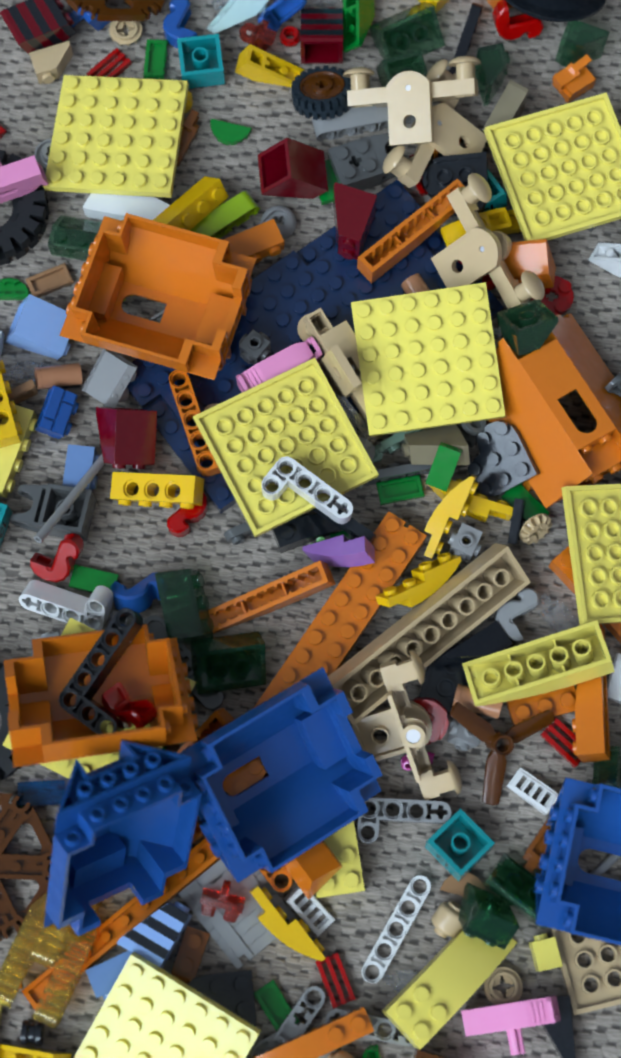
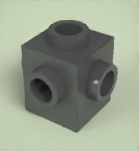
[239,329,272,365]

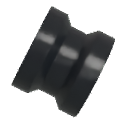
[20,1020,45,1046]

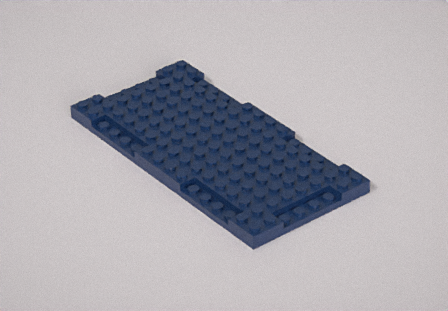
[127,179,504,514]

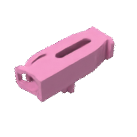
[0,155,48,203]
[236,336,323,393]
[461,995,561,1056]

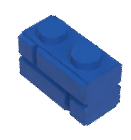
[34,386,79,439]

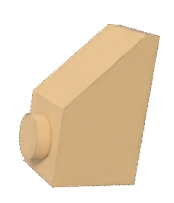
[29,41,73,84]

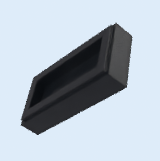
[508,498,526,545]

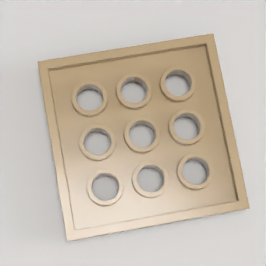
[550,928,621,1015]

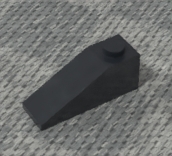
[272,513,342,553]
[437,621,513,665]
[537,995,576,1058]

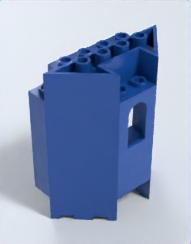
[179,667,382,883]
[44,740,202,936]
[534,777,621,946]

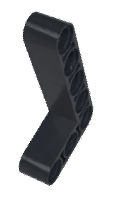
[59,608,143,735]

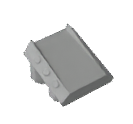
[81,349,138,408]

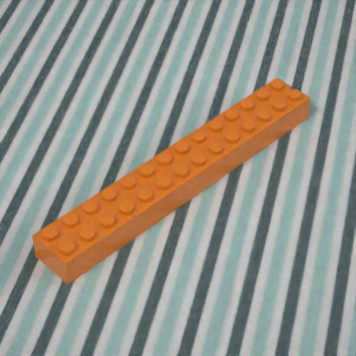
[223,511,427,796]

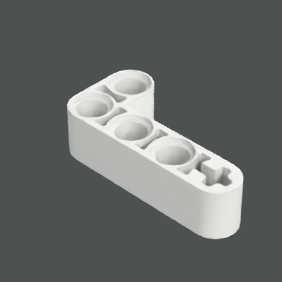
[261,456,353,524]
[19,580,113,631]

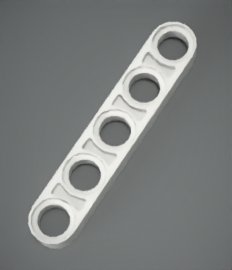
[361,875,431,983]

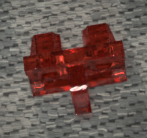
[239,19,277,51]
[200,879,245,923]

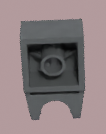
[328,133,408,190]
[9,483,97,541]

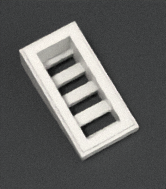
[506,767,559,815]
[284,885,335,936]

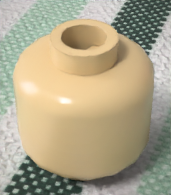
[431,900,467,938]

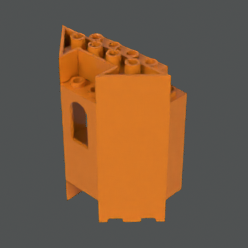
[59,213,256,380]
[486,313,621,508]
[4,624,198,768]

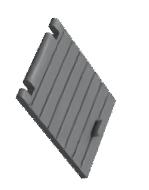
[179,859,298,970]

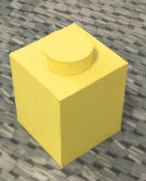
[529,933,563,972]

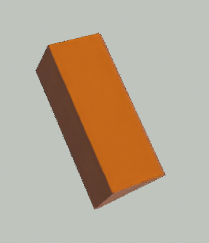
[284,840,342,899]

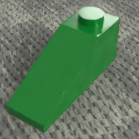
[343,0,375,53]

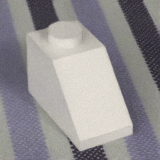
[588,243,621,277]

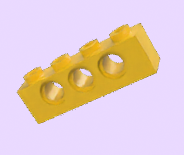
[0,360,23,448]
[110,472,204,509]

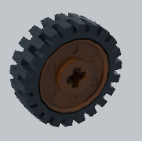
[291,65,351,120]

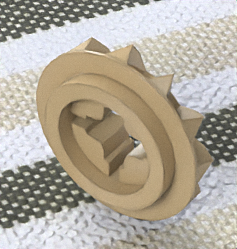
[109,21,143,47]
[519,513,553,545]
[483,967,523,1005]

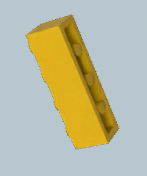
[153,176,229,231]

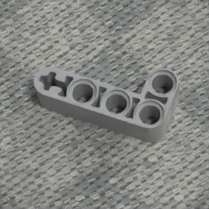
[357,797,452,844]

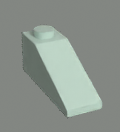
[206,0,269,34]

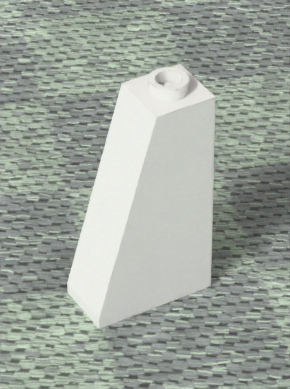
[83,193,170,221]

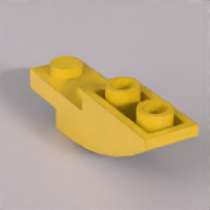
[440,207,521,246]
[424,475,479,559]
[429,479,513,523]
[376,552,461,608]
[249,885,325,961]

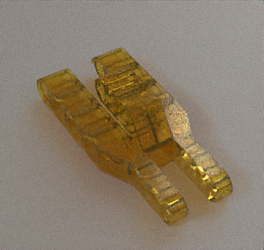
[0,892,103,1029]

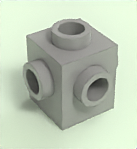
[448,522,483,561]
[447,718,481,751]

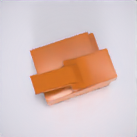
[552,54,596,103]

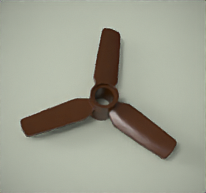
[450,702,554,806]

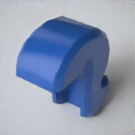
[163,0,198,49]
[258,0,307,35]
[110,572,169,613]

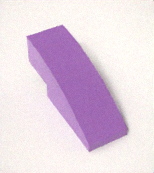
[303,534,375,567]

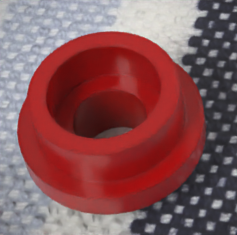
[280,26,300,47]

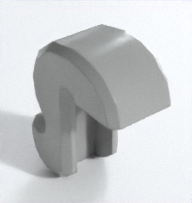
[494,588,540,644]

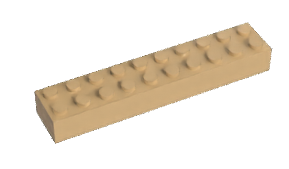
[328,543,531,726]

